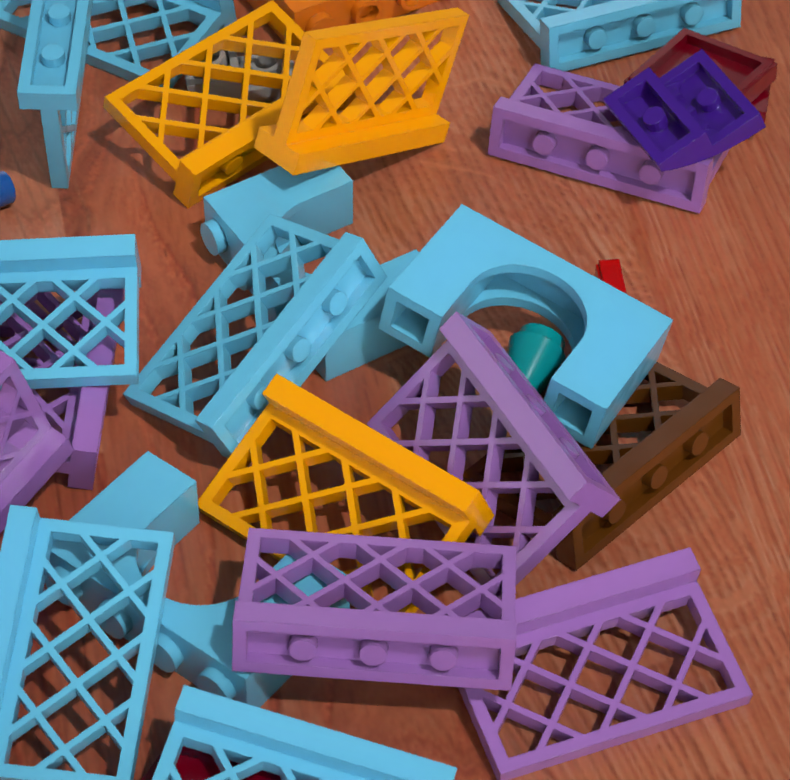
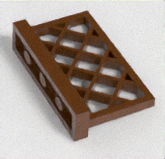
[462,362,741,571]

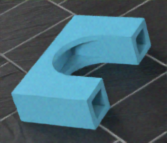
[200,166,419,382]
[378,204,673,449]
[45,451,350,708]

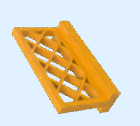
[103,0,356,209]
[254,7,469,176]
[198,373,495,613]

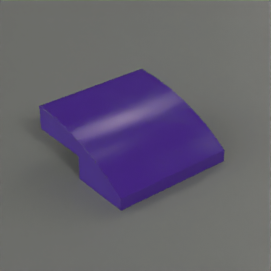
[603,49,766,172]

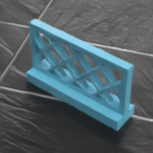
[0,0,237,88]
[17,0,93,189]
[497,0,742,71]
[123,213,387,458]
[0,234,141,391]
[0,505,176,780]
[152,685,457,780]

